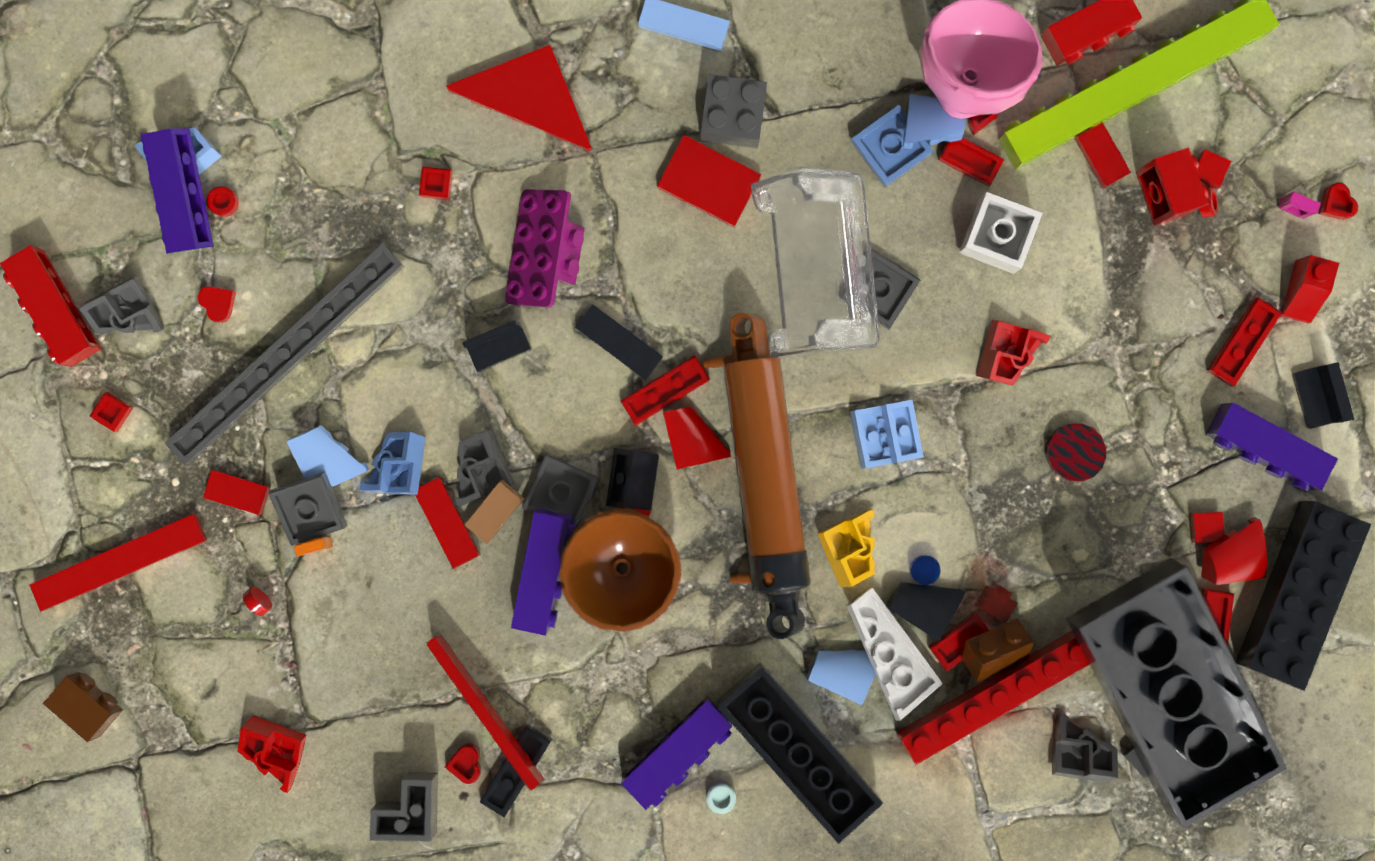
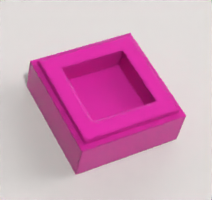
[1277,192,1321,219]

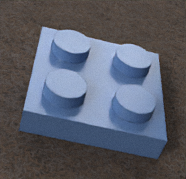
[851,105,934,188]

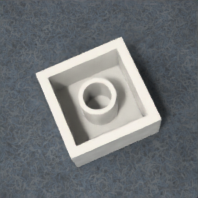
[959,192,1043,274]

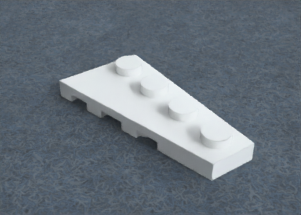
[847,588,943,721]

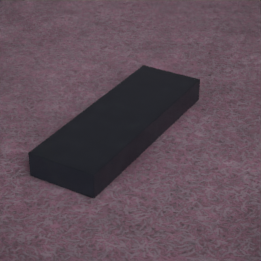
[575,305,663,381]
[480,724,552,818]

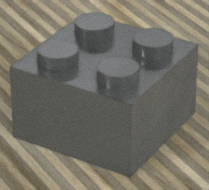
[700,74,767,149]

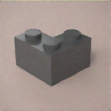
[370,772,438,842]

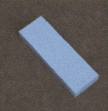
[638,0,730,51]

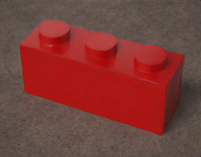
[1041,0,1142,66]

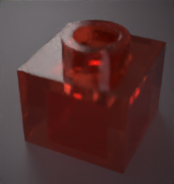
[974,584,1018,623]

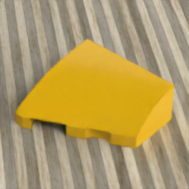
[817,509,875,587]

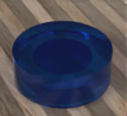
[909,555,941,585]

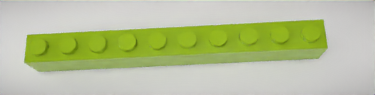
[999,0,1280,170]

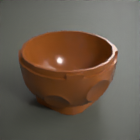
[559,508,681,632]

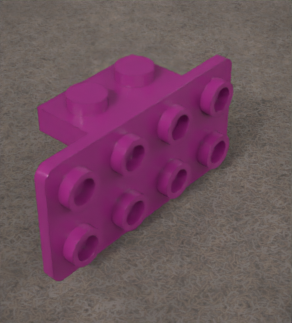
[505,189,585,308]

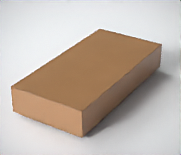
[465,480,525,544]

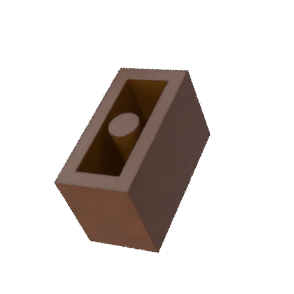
[961,618,1034,682]
[42,672,123,743]

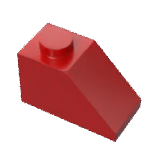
[1281,255,1339,324]

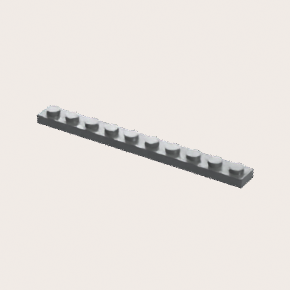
[165,243,405,465]

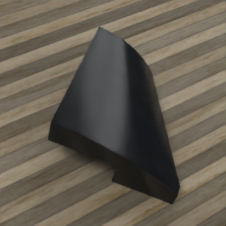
[886,582,966,641]

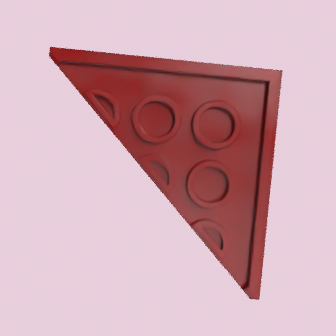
[446,45,592,152]

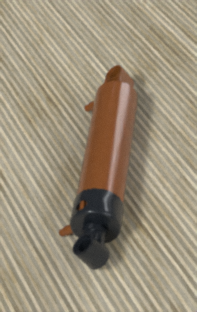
[703,313,811,639]

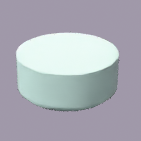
[706,782,736,814]

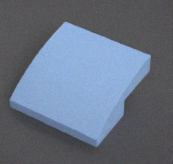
[850,400,924,469]

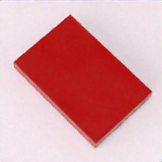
[657,135,762,228]

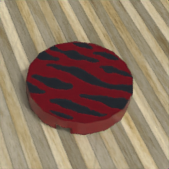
[1046,424,1106,481]

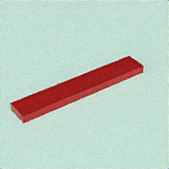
[29,514,207,612]
[426,635,545,791]

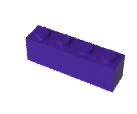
[141,128,214,254]
[1205,402,1338,493]
[511,508,576,636]
[621,696,733,810]

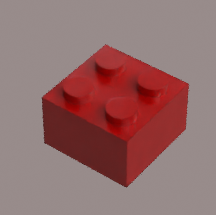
[1136,147,1209,226]

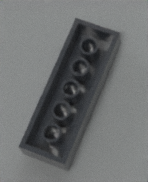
[1235,501,1371,691]
[716,662,884,844]

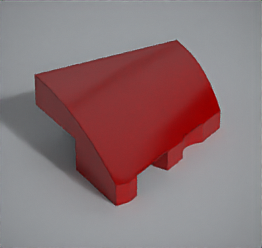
[976,320,1050,386]
[663,406,731,470]
[1201,517,1267,585]
[237,715,307,793]

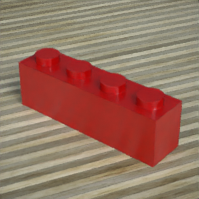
[0,245,102,367]

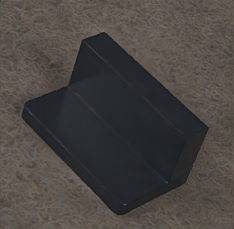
[462,320,532,373]
[1292,362,1354,429]
[606,448,659,510]

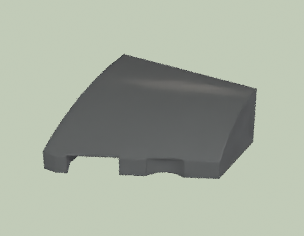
[79,276,164,333]
[456,430,514,507]
[1052,714,1118,783]

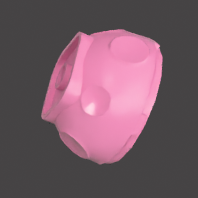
[919,0,1043,119]

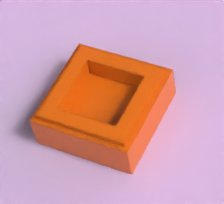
[294,536,333,556]

